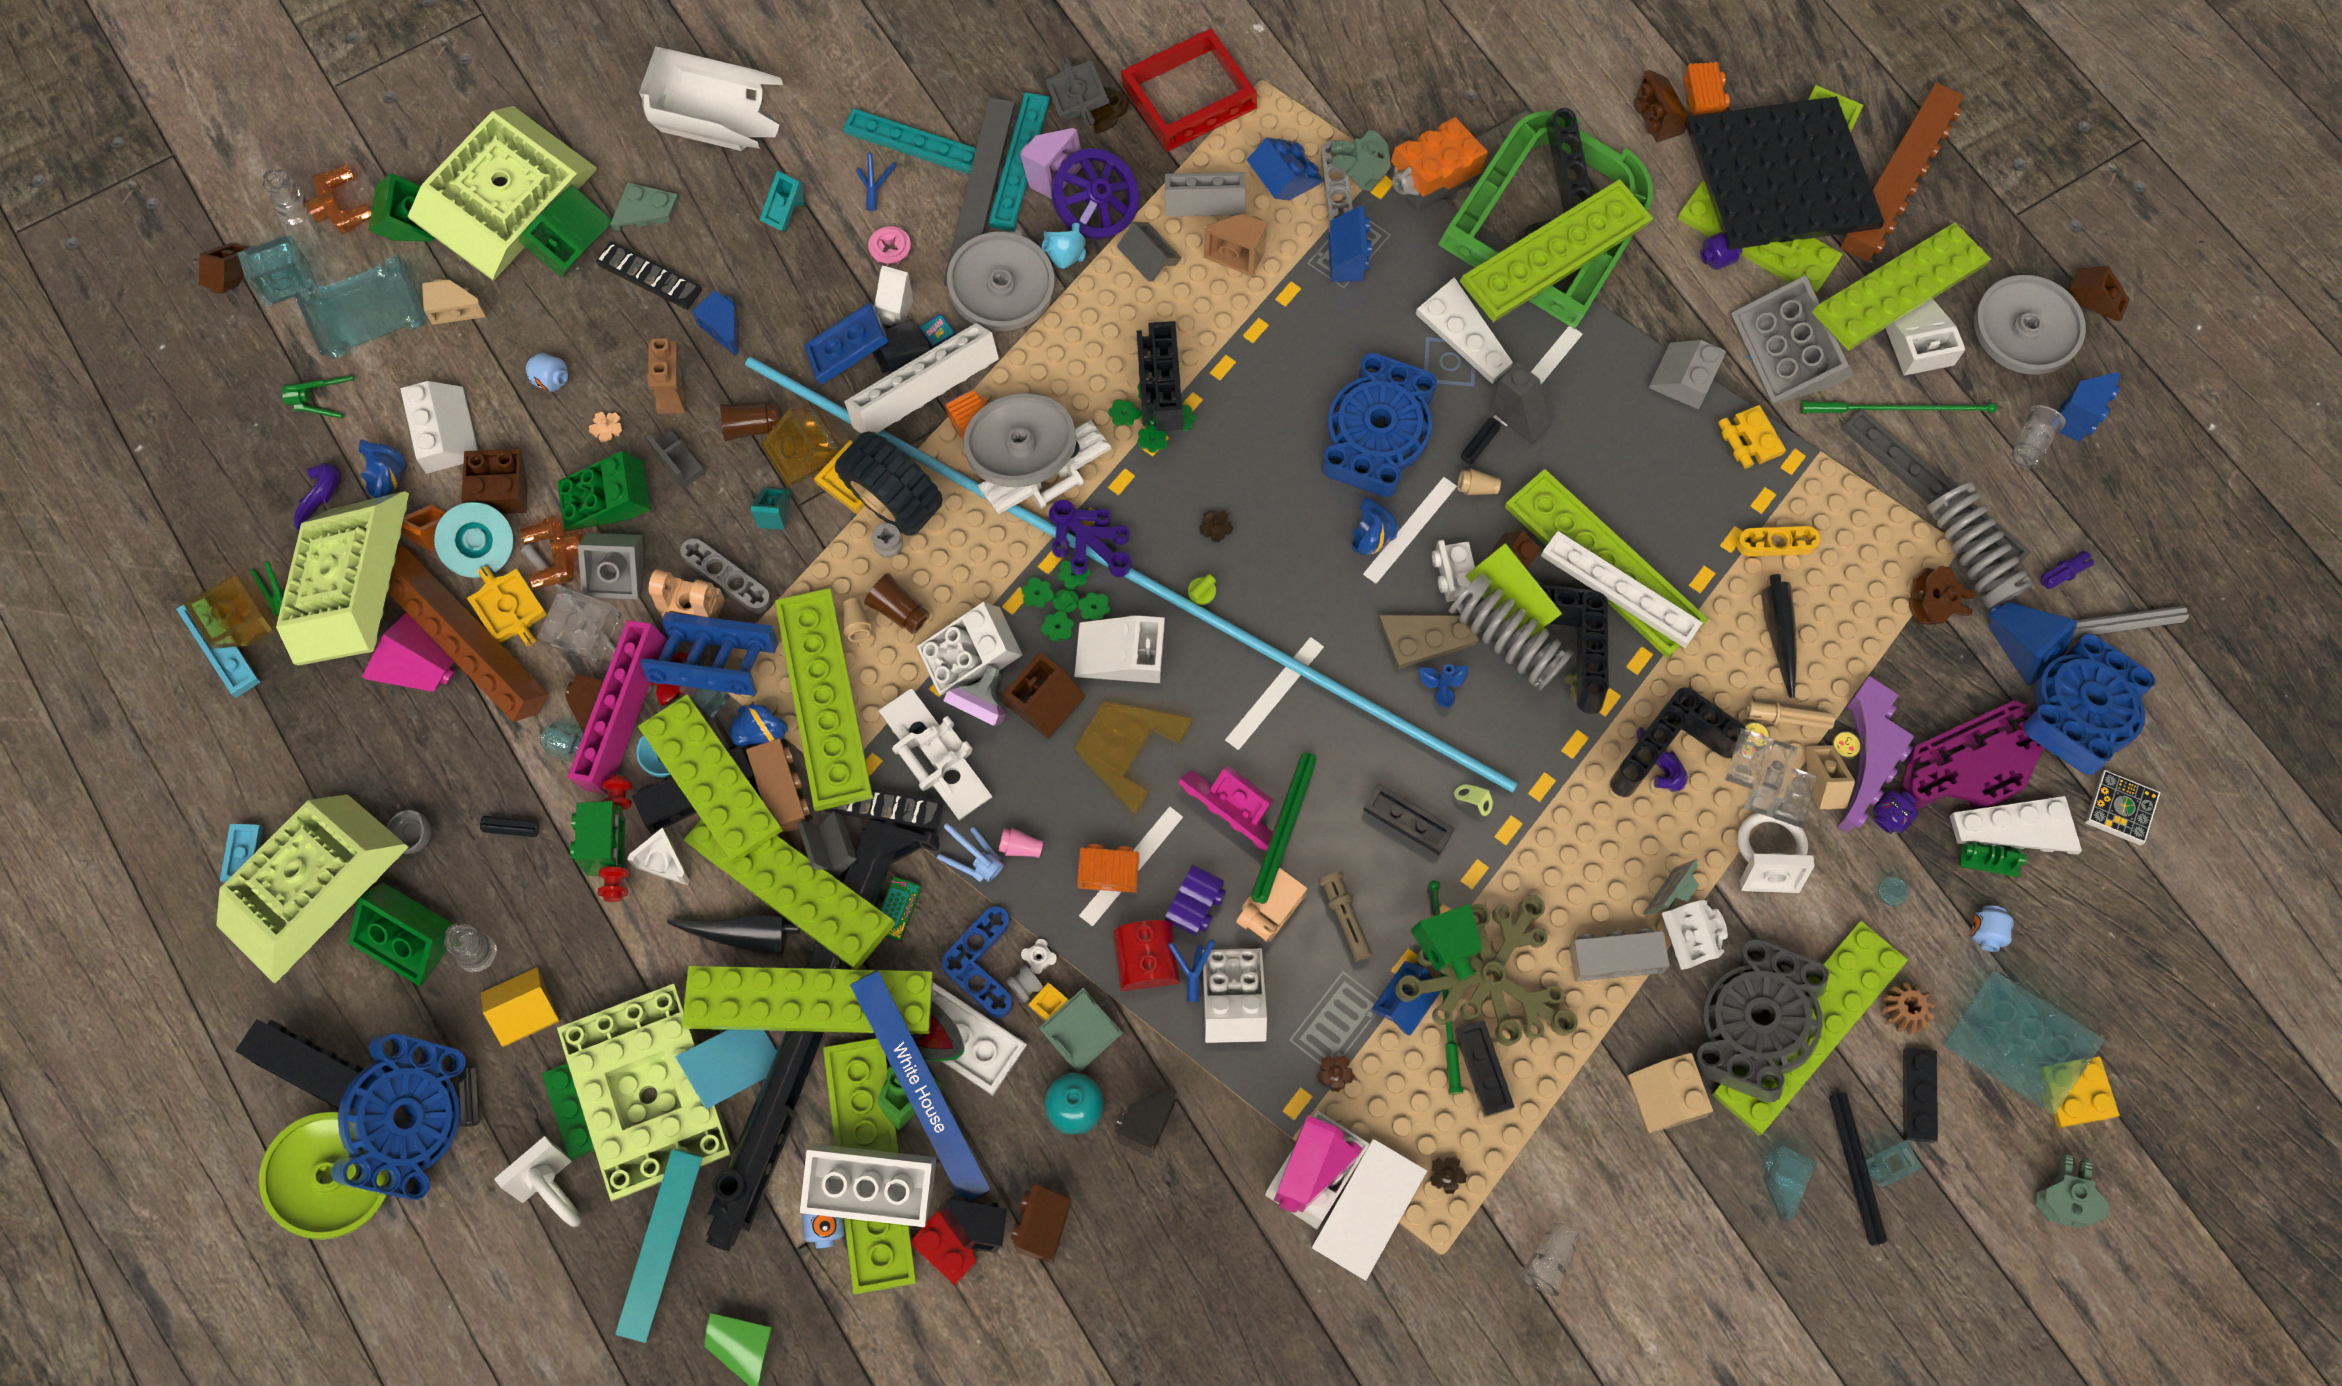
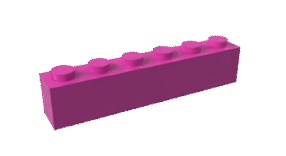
[567,620,667,795]

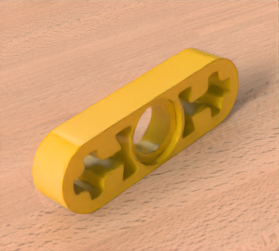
[1736,526,1821,557]

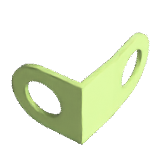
[1454,784,1493,816]

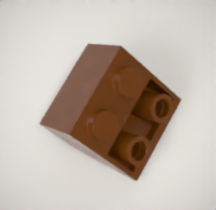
[1634,70,1689,143]
[461,448,528,514]
[1002,652,1085,739]
[1011,1184,1071,1264]

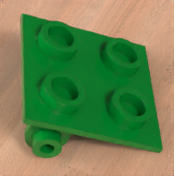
[1960,842,2027,878]

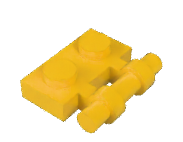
[1718,405,1786,469]

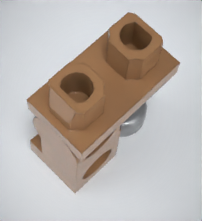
[648,338,685,414]

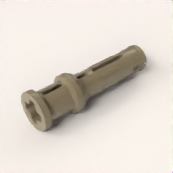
[1318,871,1373,962]

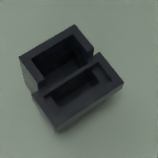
[872,319,931,374]

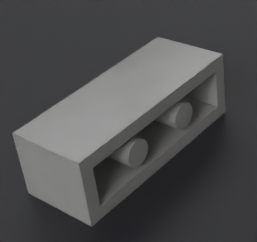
[1165,172,1245,217]
[1569,928,1670,982]

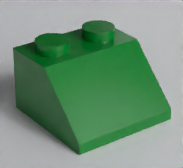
[368,173,434,242]

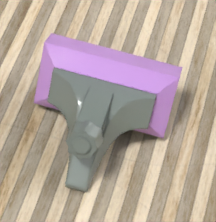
[943,665,1006,726]

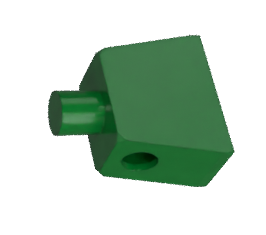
[1411,903,1482,981]

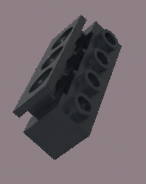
[1136,321,1183,431]

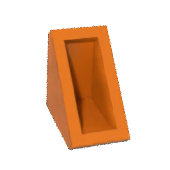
[401,504,447,552]

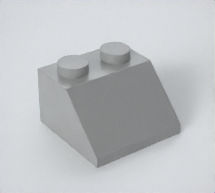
[1649,340,1726,410]
[578,533,644,599]

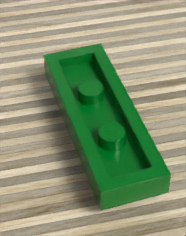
[542,1063,595,1160]

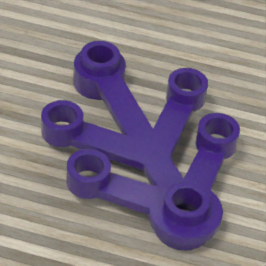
[1049,500,1131,577]

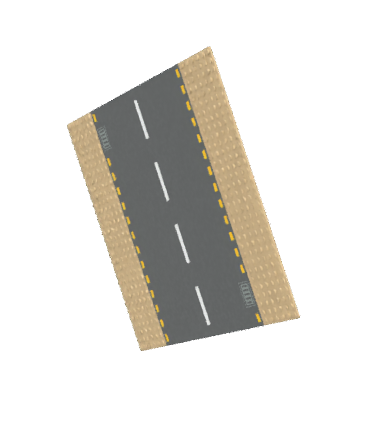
[724,80,1957,1255]

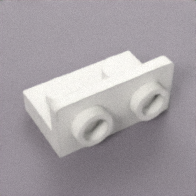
[1432,540,1475,602]

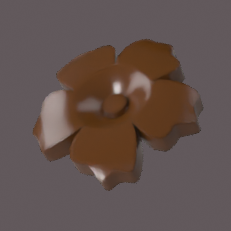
[1317,1055,1355,1092]

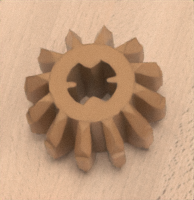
[1881,982,1936,1034]

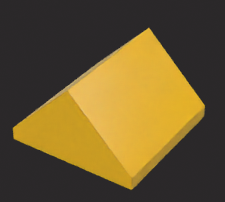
[481,967,560,1047]

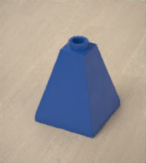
[1987,602,2078,686]

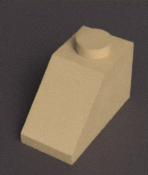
[422,279,486,325]
[1805,745,1855,810]

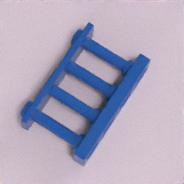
[640,612,778,696]

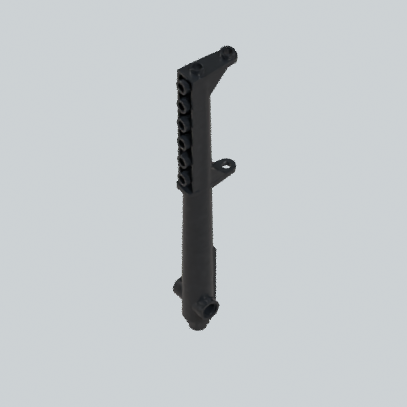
[706,819,940,1252]

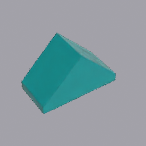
[751,487,791,530]

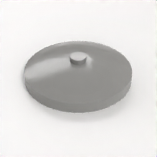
[947,232,1054,331]
[1974,275,2086,375]
[963,393,1076,487]

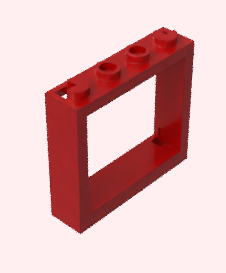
[1121,28,1257,152]

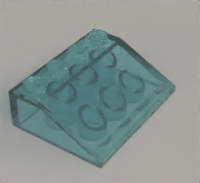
[1944,969,2106,1116]

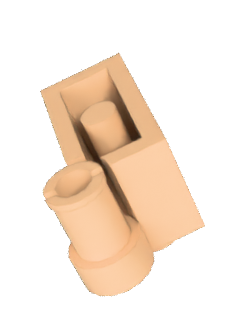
[1236,868,1307,942]

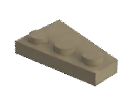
[1378,615,1479,669]

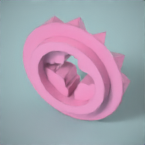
[868,226,911,266]

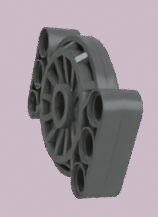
[1696,939,1829,1103]

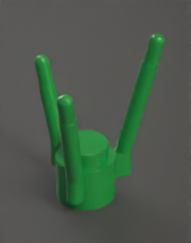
[282,375,355,419]
[250,561,285,618]

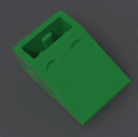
[519,185,612,278]
[557,451,651,532]

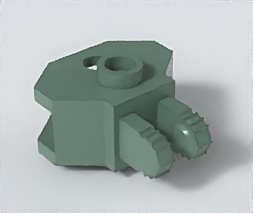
[1331,130,1391,191]
[2034,1153,2109,1229]

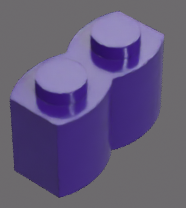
[1165,865,1226,937]

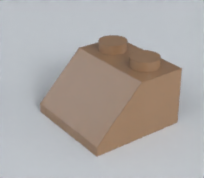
[1204,213,1268,277]

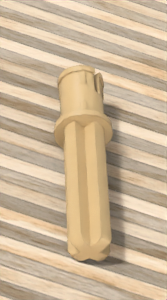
[1746,700,1835,729]

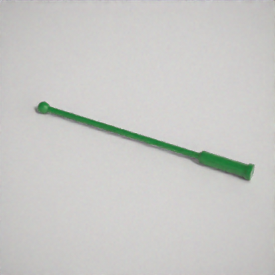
[1800,400,1997,414]
[1428,880,1464,1095]

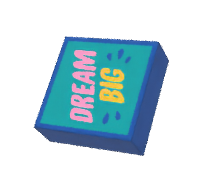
[919,314,956,349]

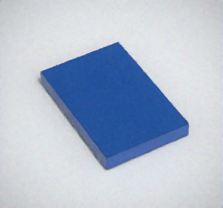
[804,302,889,385]

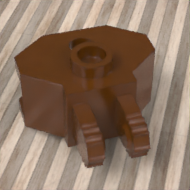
[1909,566,1975,625]

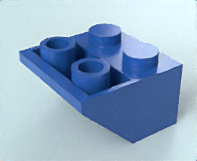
[1247,137,1324,201]
[1328,206,1372,282]
[2049,372,2121,442]

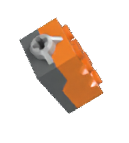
[1387,117,1488,211]

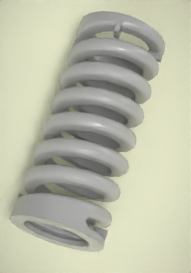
[1927,482,2034,610]
[1449,573,1575,692]

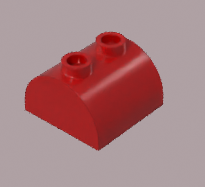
[1113,920,1180,991]

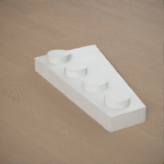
[1416,277,1513,384]
[1950,796,2082,855]

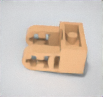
[649,569,725,619]

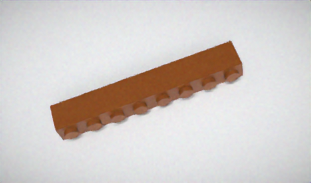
[1840,82,1964,262]
[387,546,549,722]

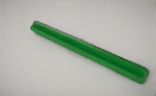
[1251,752,1317,904]

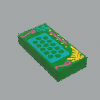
[880,876,922,942]

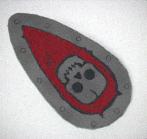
[911,1001,965,1061]

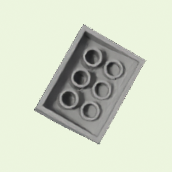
[1731,275,1855,405]

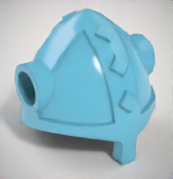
[1042,223,1086,269]

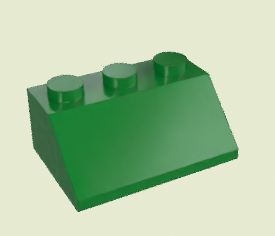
[347,882,455,986]

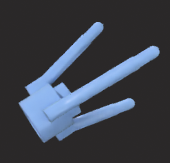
[937,823,1004,883]

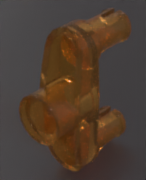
[305,163,371,235]
[519,516,582,591]

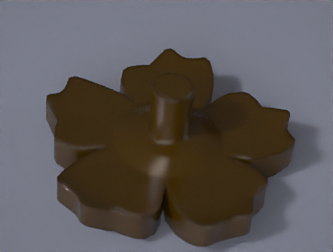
[1199,511,1234,542]
[1429,1156,1467,1194]

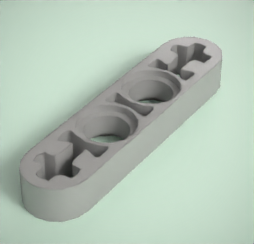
[1321,140,1353,223]
[680,538,772,614]

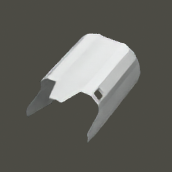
[639,46,783,151]

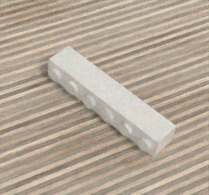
[844,323,999,434]

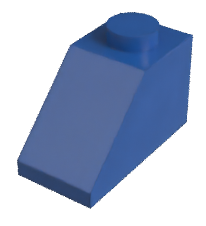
[692,290,739,356]

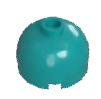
[1044,1072,1105,1135]

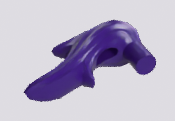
[294,463,340,530]
[1637,727,1688,792]

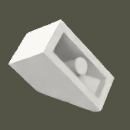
[874,266,914,326]

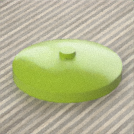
[259,1112,387,1240]

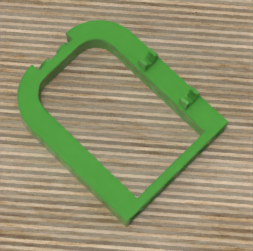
[1438,111,1653,329]

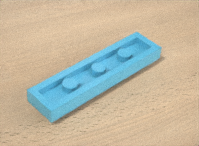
[176,594,261,698]

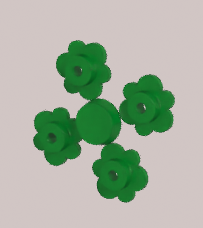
[1108,378,1196,453]
[1022,561,1110,642]

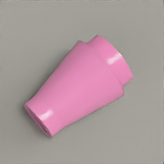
[998,827,1043,858]

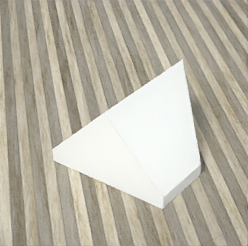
[627,828,690,886]

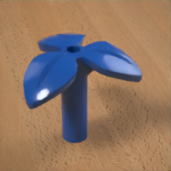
[1418,664,1468,708]

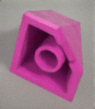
[362,612,455,692]
[1274,1115,1362,1213]

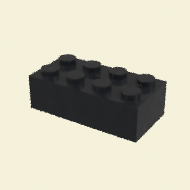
[235,1019,369,1109]

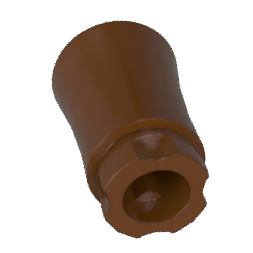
[720,404,779,442]
[864,573,930,634]

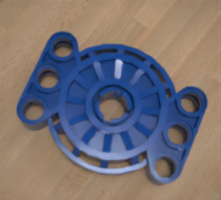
[1322,353,1437,497]
[2023,634,2155,775]
[331,1034,466,1200]

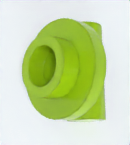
[1188,574,1216,605]

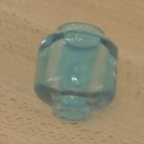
[540,720,584,762]

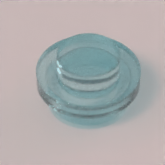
[1878,877,1909,906]

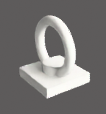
[1737,810,1815,893]
[494,1136,582,1227]

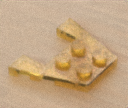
[1075,701,1192,816]

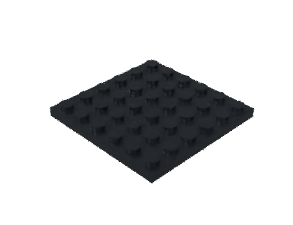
[1685,96,1884,250]

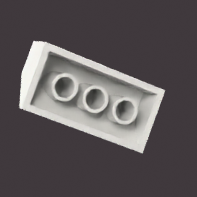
[800,1144,937,1227]

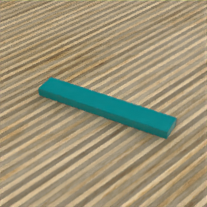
[988,92,1050,232]
[843,108,976,175]
[615,1148,703,1343]

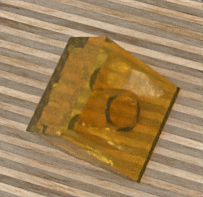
[761,408,840,487]
[183,575,273,649]

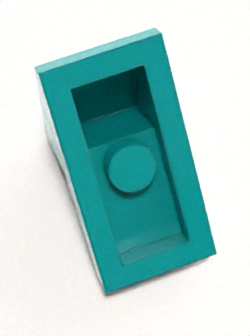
[759,171,804,231]

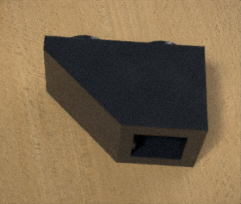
[939,1196,1007,1253]

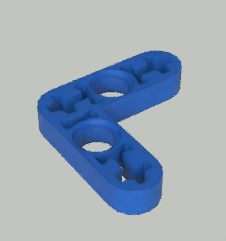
[941,906,1013,1018]

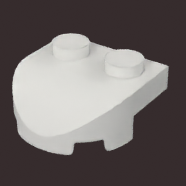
[1662,900,1728,970]

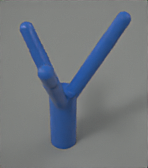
[856,152,897,211]
[1168,939,1215,1002]

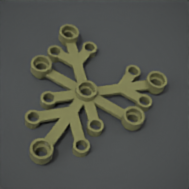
[1395,895,1578,1046]

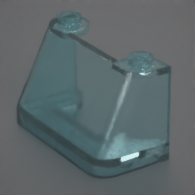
[294,255,427,360]

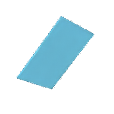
[675,1030,777,1109]

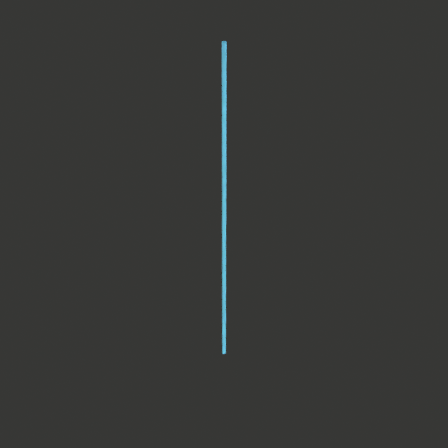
[745,356,1518,793]

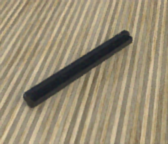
[1829,1092,1887,1246]

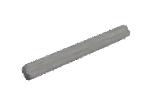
[2072,606,2189,638]

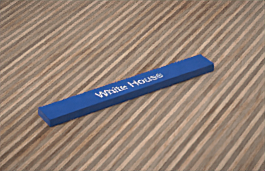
[850,970,991,1202]

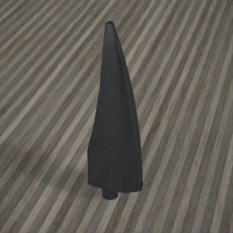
[1761,574,1797,698]
[667,915,801,954]

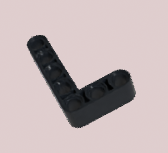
[1517,108,1592,241]
[1539,584,1609,714]
[1610,687,1749,797]

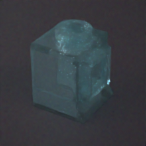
[1865,1140,1922,1188]

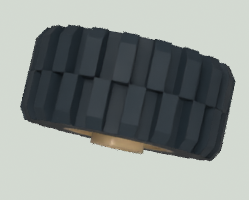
[835,431,943,536]

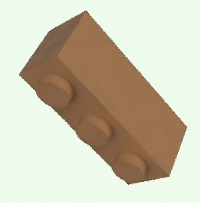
[746,738,811,836]

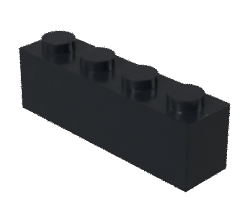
[632,746,757,834]

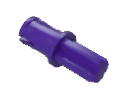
[2040,551,2094,589]

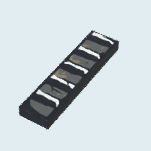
[596,241,702,310]
[824,789,943,832]

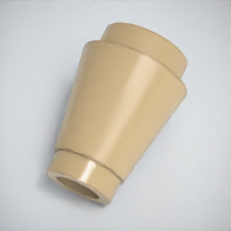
[1458,468,1501,495]
[843,598,872,642]

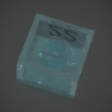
[237,235,318,307]

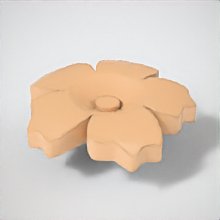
[589,412,623,443]

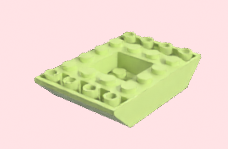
[408,106,597,281]
[276,491,409,666]
[216,794,408,983]
[557,984,731,1201]

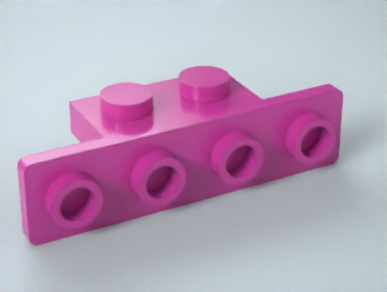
[1178,765,1274,851]

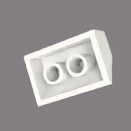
[400,381,478,474]

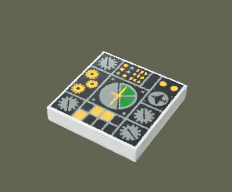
[2085,770,2160,846]

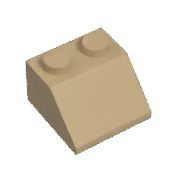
[1627,1053,1713,1134]

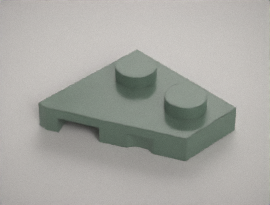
[610,182,679,231]

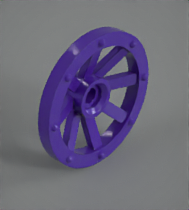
[1051,149,1139,240]

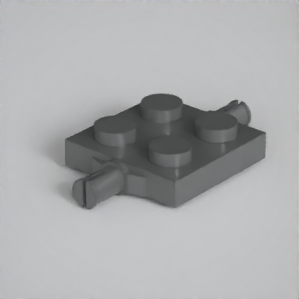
[1045,56,1110,126]

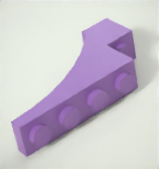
[1837,676,1914,833]

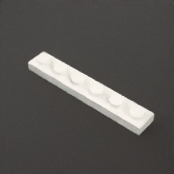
[1541,531,1702,649]

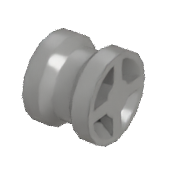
[872,523,902,558]
[1006,965,1043,1003]

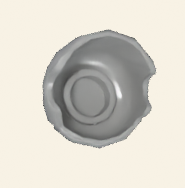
[387,810,432,854]

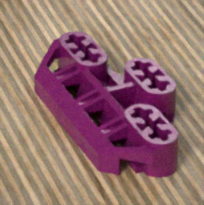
[1900,700,2047,809]

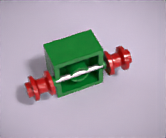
[570,775,632,902]

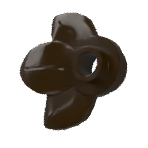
[1081,87,1129,134]

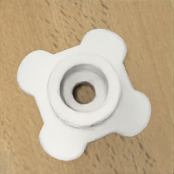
[1021,939,1057,974]

